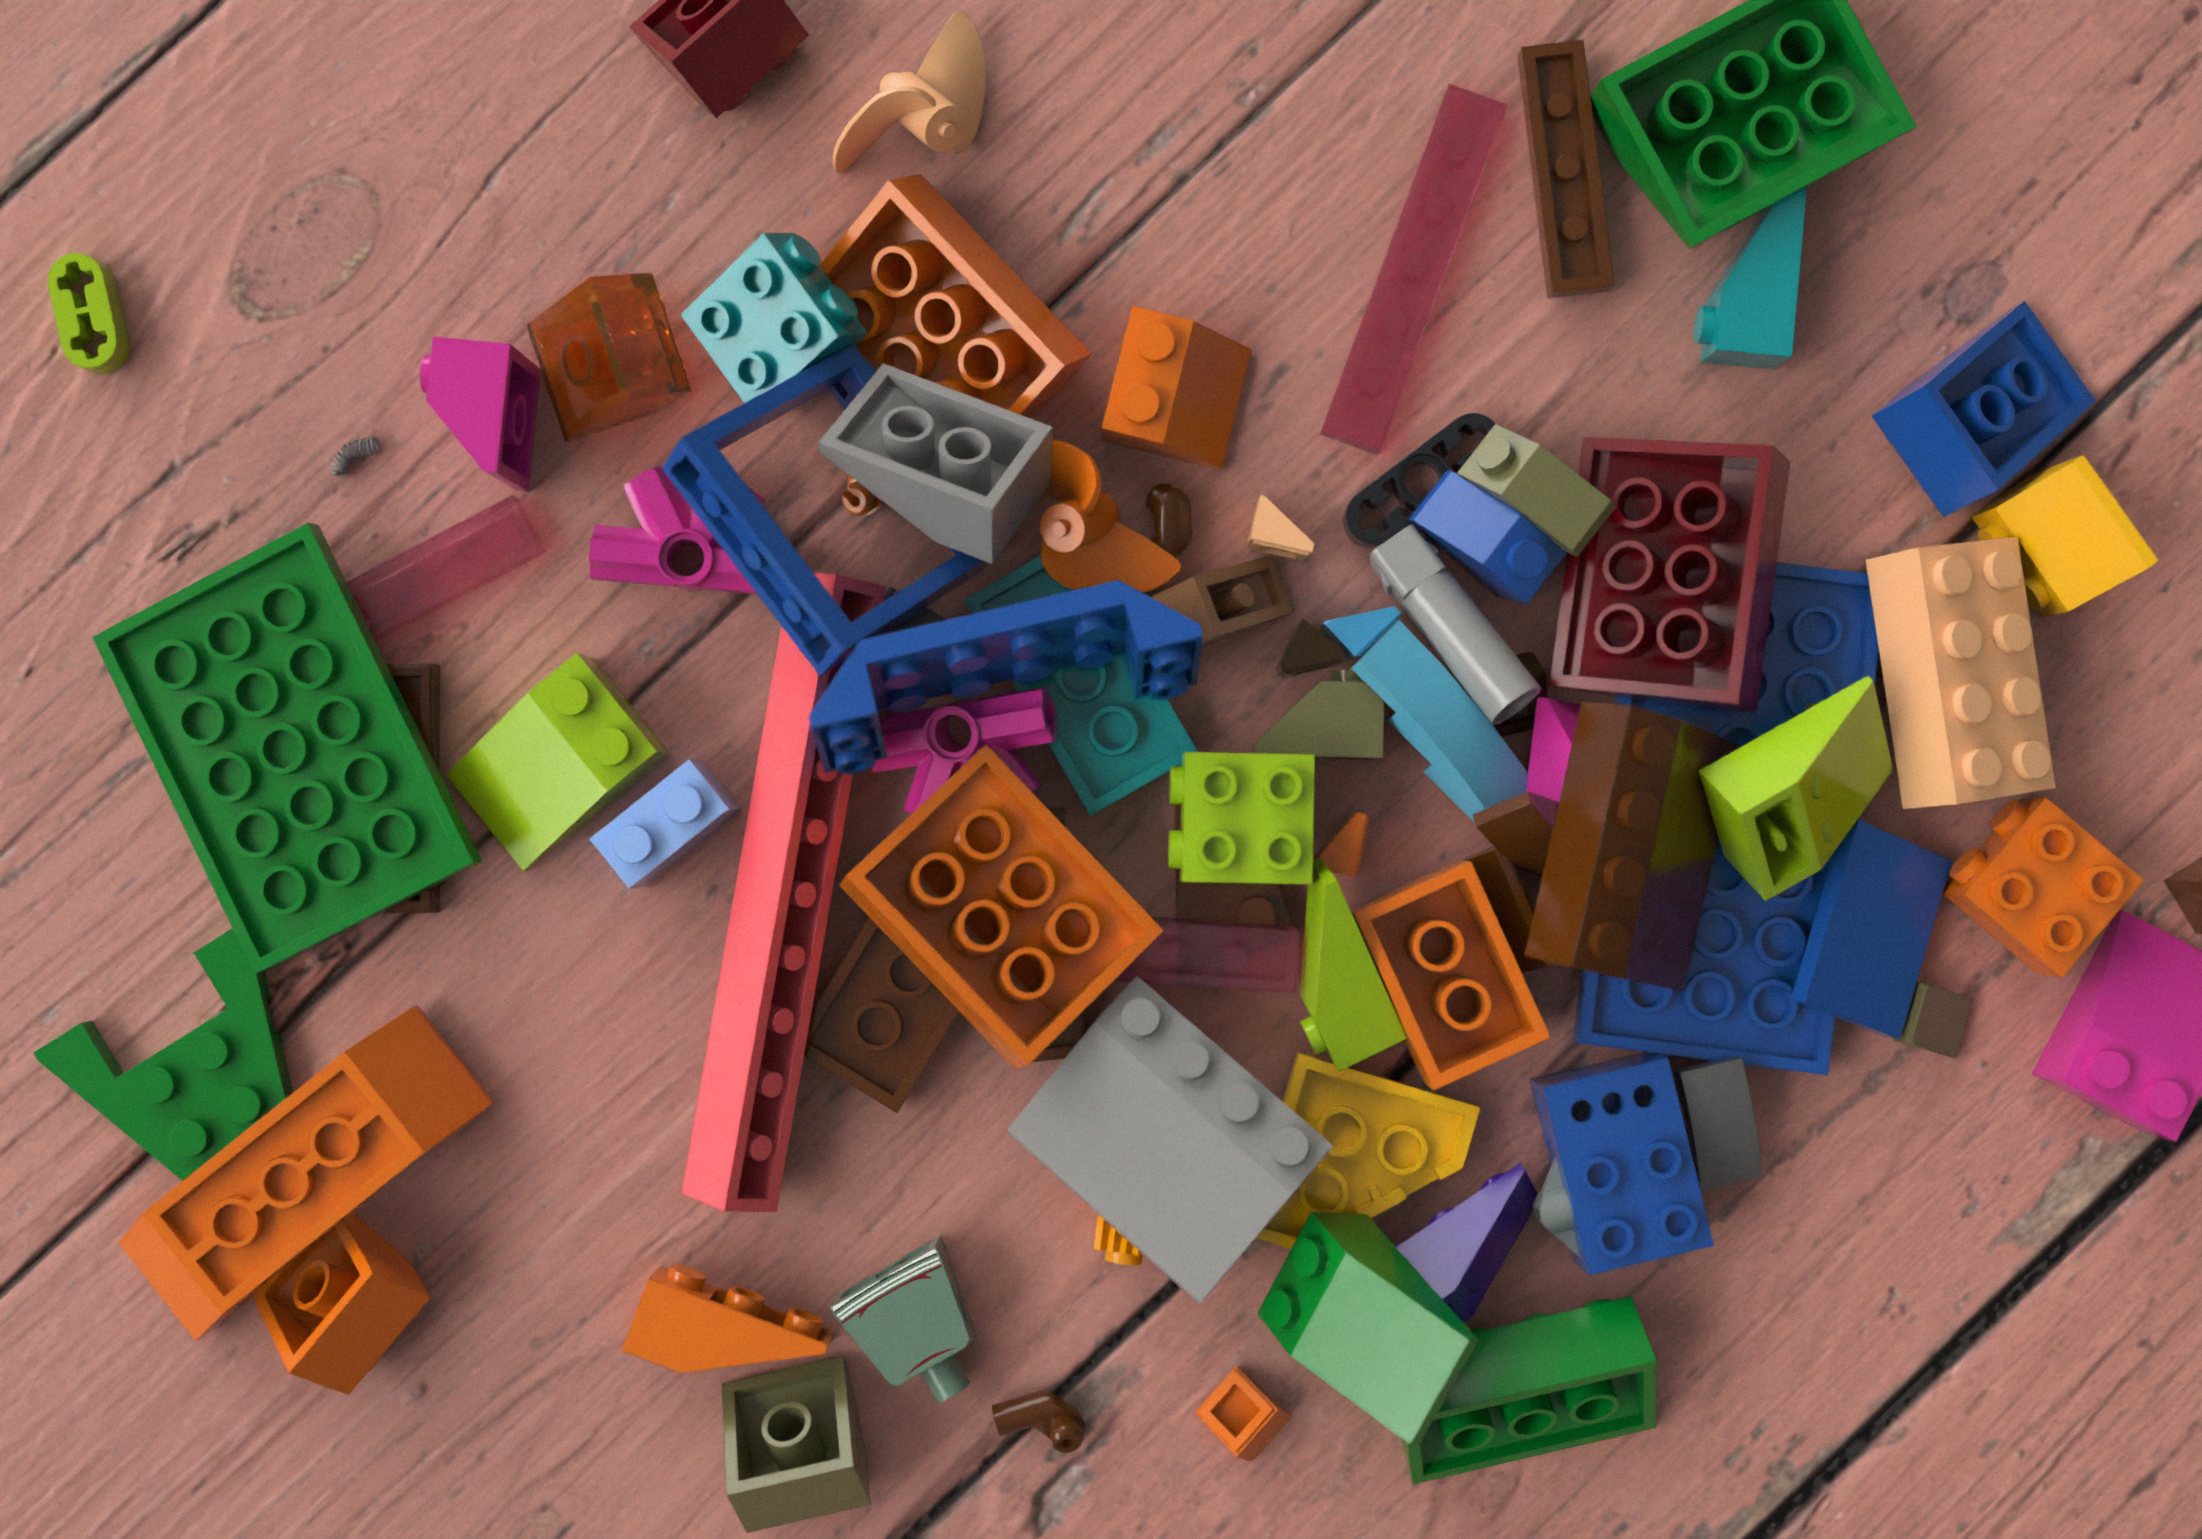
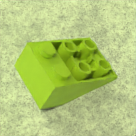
[1699,676,1893,901]

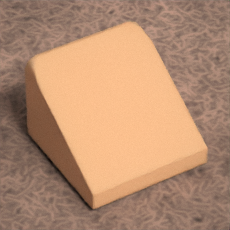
[1247,495,1314,562]

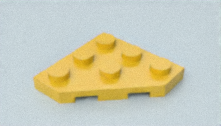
[1256,1051,1481,1249]

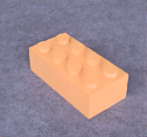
[1865,537,2056,809]

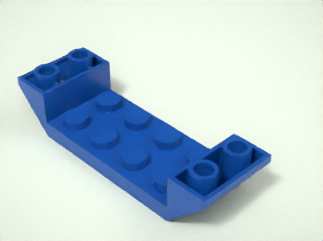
[809,580,1203,774]

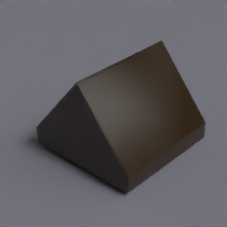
[1276,619,1344,678]

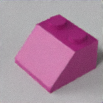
[420,336,541,492]

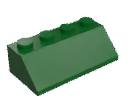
[1401,1296,1657,1484]

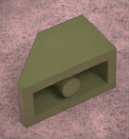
[1457,424,1616,557]
[1252,669,1384,760]

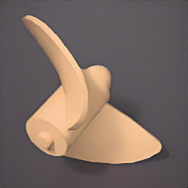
[832,10,986,173]

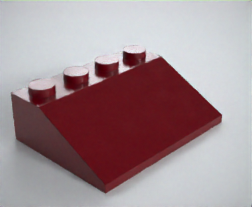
[1549,437,1790,713]

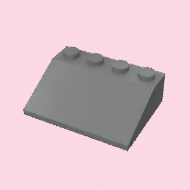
[1007,976,1333,1305]

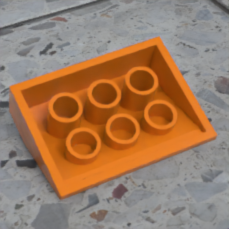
[819,174,1092,418]
[839,745,1164,1070]

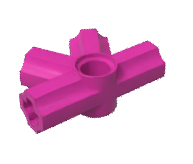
[589,466,765,594]
[871,687,1058,814]

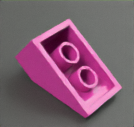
[2032,909,2202,1142]

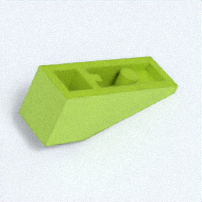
[1299,858,1407,1072]

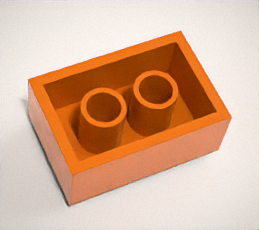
[1350,860,1551,1090]

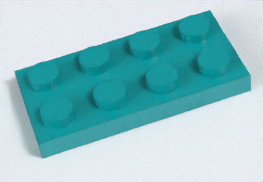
[964,556,1198,817]

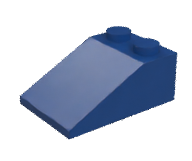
[1872,301,2096,517]

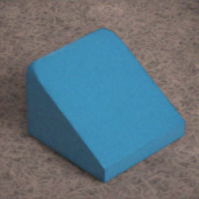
[1318,606,1401,661]

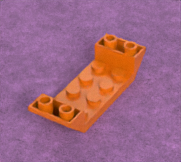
[119,1005,495,1341]

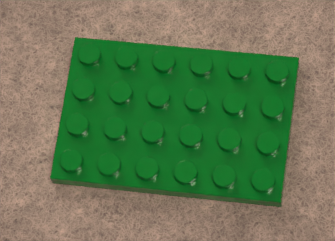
[92,523,483,974]

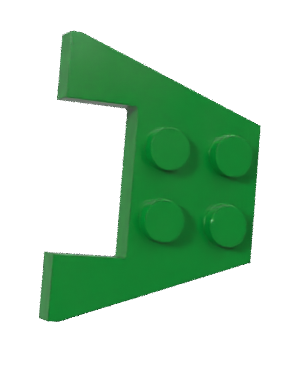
[33,928,293,1181]

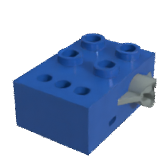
[1530,1052,1714,1275]

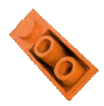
[622,1264,835,1373]

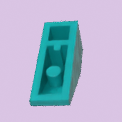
[1694,187,1807,370]

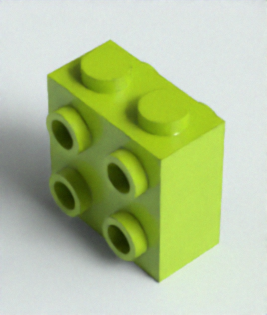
[1168,752,1315,884]

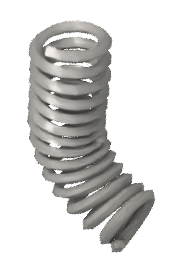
[331,436,382,476]

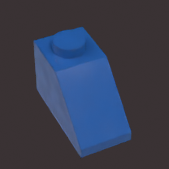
[1408,470,1566,604]

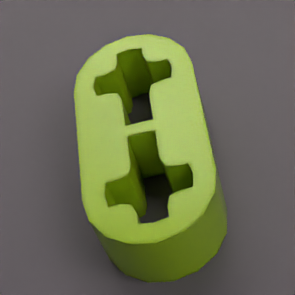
[48,253,129,374]

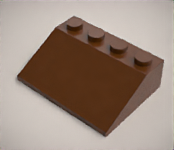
[1524,702,1739,992]

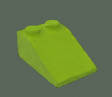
[446,653,671,871]

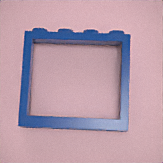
[662,344,1007,676]

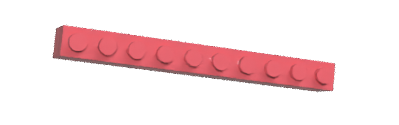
[681,573,886,1212]

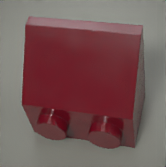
[629,0,809,118]

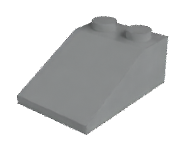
[818,363,1053,564]

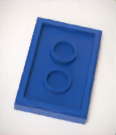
[1790,820,1952,1039]

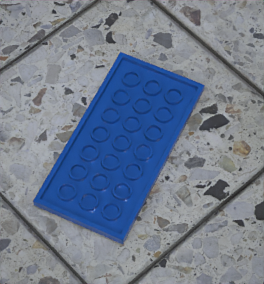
[1573,562,1879,1075]

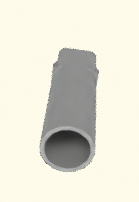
[1370,525,1542,725]

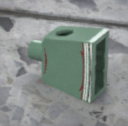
[830,1236,975,1403]

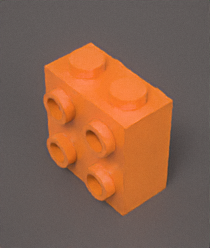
[1943,797,2144,978]

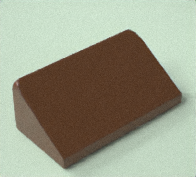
[1462,846,1554,973]

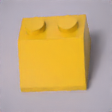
[1971,455,2159,617]

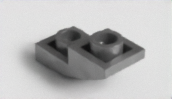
[1674,1056,1762,1191]

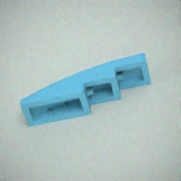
[1351,620,1528,823]

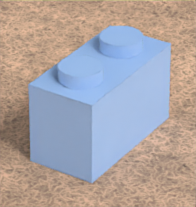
[590,759,741,889]

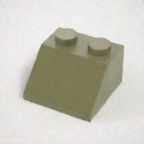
[721,1356,871,1533]

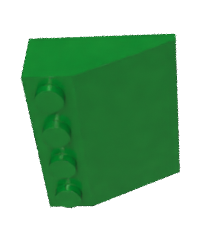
[1590,0,1917,249]

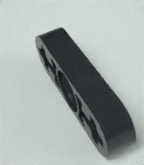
[1343,413,1495,548]

